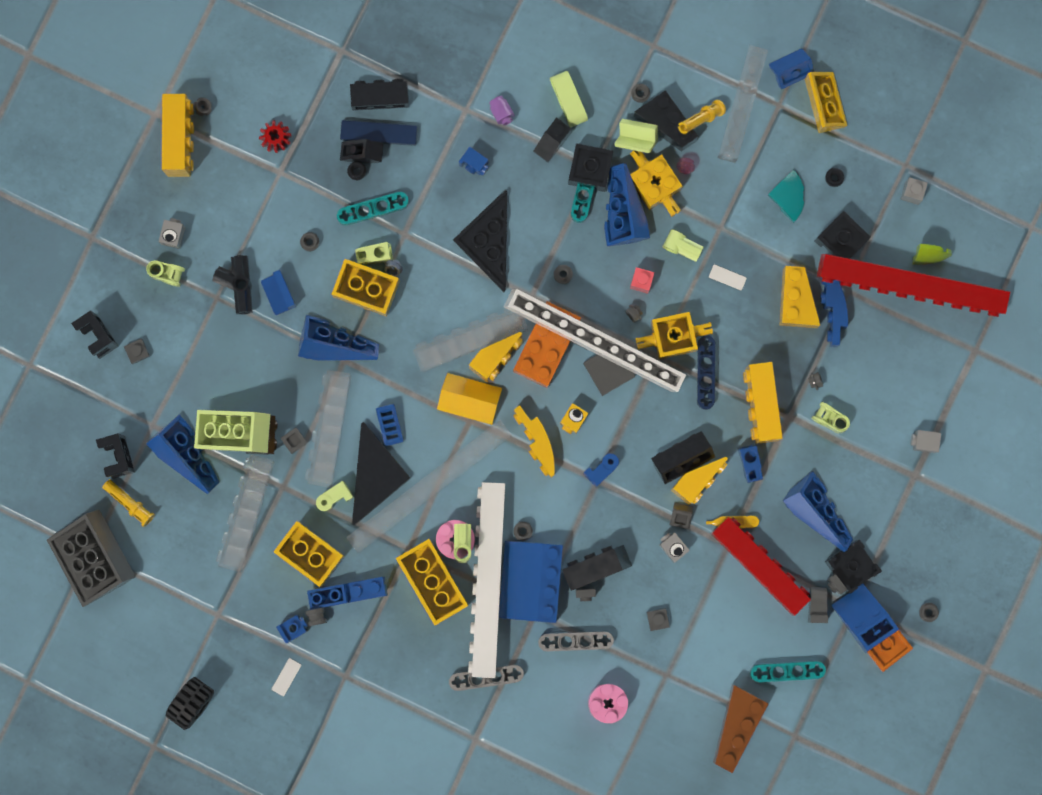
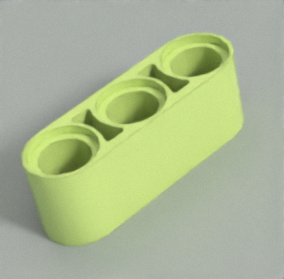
[550,71,588,128]

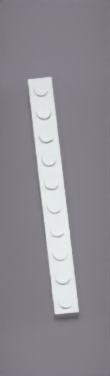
[504,289,686,392]
[468,482,505,678]

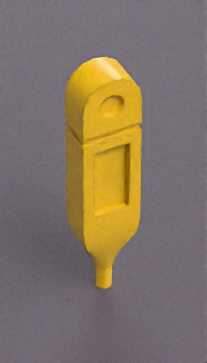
[706,516,759,528]

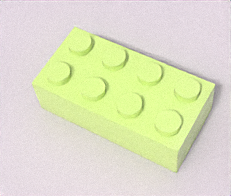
[194,410,270,453]

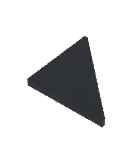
[453,189,507,293]
[352,422,411,526]

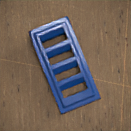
[376,404,404,447]

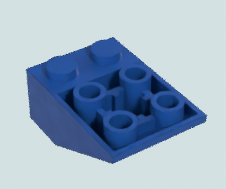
[831,584,899,653]

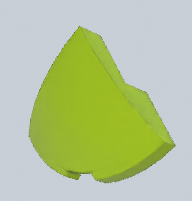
[912,244,952,265]

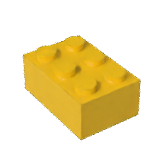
[331,259,400,317]
[274,521,345,587]

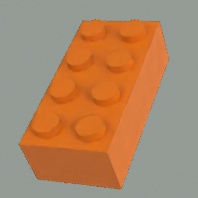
[513,301,581,389]

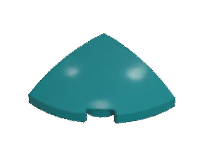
[768,169,804,223]

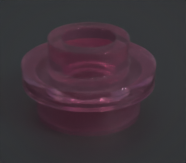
[676,158,695,174]

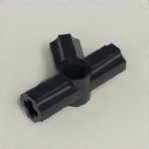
[212,255,253,315]

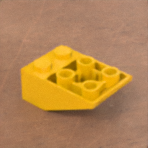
[469,332,523,383]
[671,457,728,505]

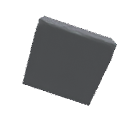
[670,503,693,529]

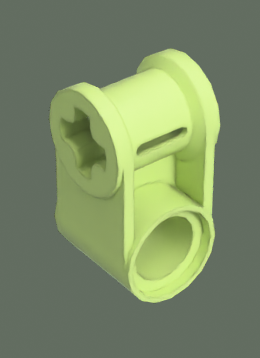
[146,260,185,287]
[811,402,850,434]

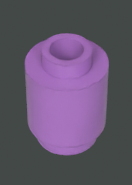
[489,96,515,126]

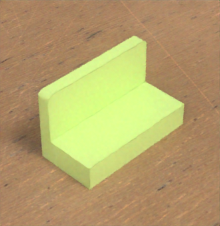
[615,119,658,153]

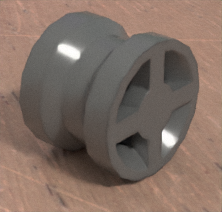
[305,608,327,627]

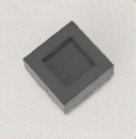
[124,339,150,364]
[281,427,308,454]
[827,574,847,594]
[575,589,596,602]
[647,608,670,631]

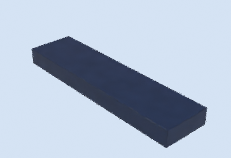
[340,120,418,146]

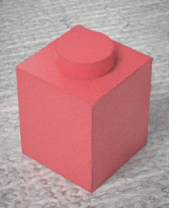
[630,267,655,294]

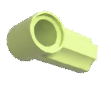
[662,229,703,262]
[454,524,472,563]

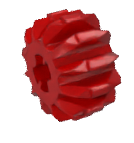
[259,120,292,153]

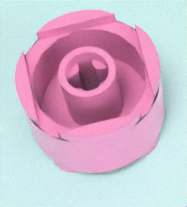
[436,520,475,559]
[588,684,628,723]

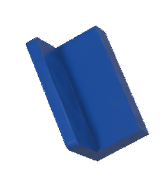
[769,49,815,90]
[261,270,296,315]

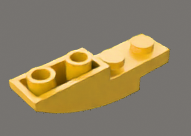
[513,405,555,478]

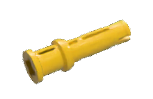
[678,100,726,134]
[102,479,155,527]

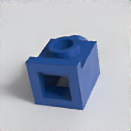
[459,147,489,176]
[276,615,308,644]

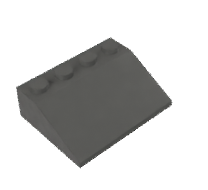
[47,510,136,607]

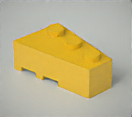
[779,266,820,328]

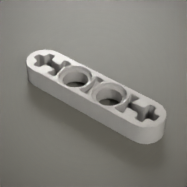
[538,632,614,651]
[449,665,524,691]

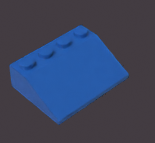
[499,541,563,623]

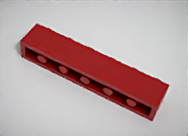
[710,517,811,616]

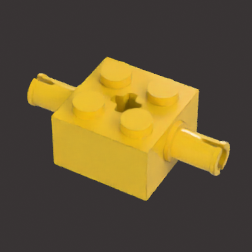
[630,150,682,217]
[635,312,713,359]

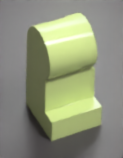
[355,242,393,265]
[316,481,354,511]

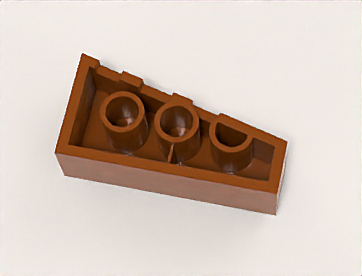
[713,684,768,773]

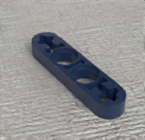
[697,335,715,410]

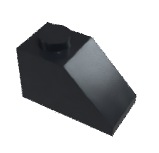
[533,117,572,163]
[340,139,383,164]

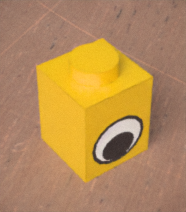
[560,403,589,435]

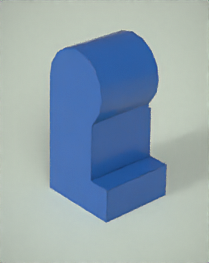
[737,445,763,483]
[583,453,619,487]

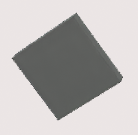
[583,355,635,396]

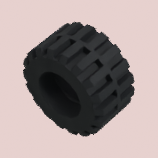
[165,677,214,730]

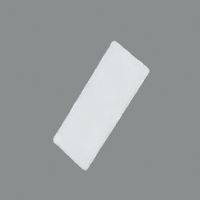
[709,265,747,290]
[272,658,301,696]

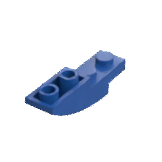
[820,278,848,347]
[307,576,388,610]

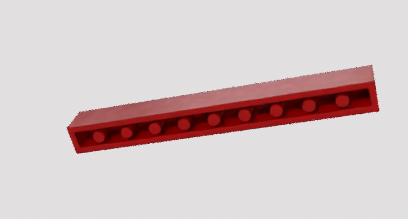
[817,254,1010,317]

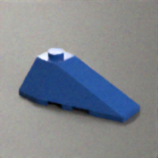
[604,163,650,247]
[298,315,379,361]
[146,414,219,494]
[783,471,853,552]

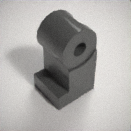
[808,587,828,623]

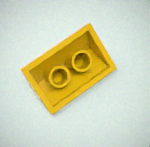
[805,72,847,133]
[437,373,502,425]

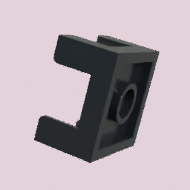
[568,143,613,192]
[814,211,871,259]
[71,310,119,359]
[96,433,135,479]
[825,539,882,594]

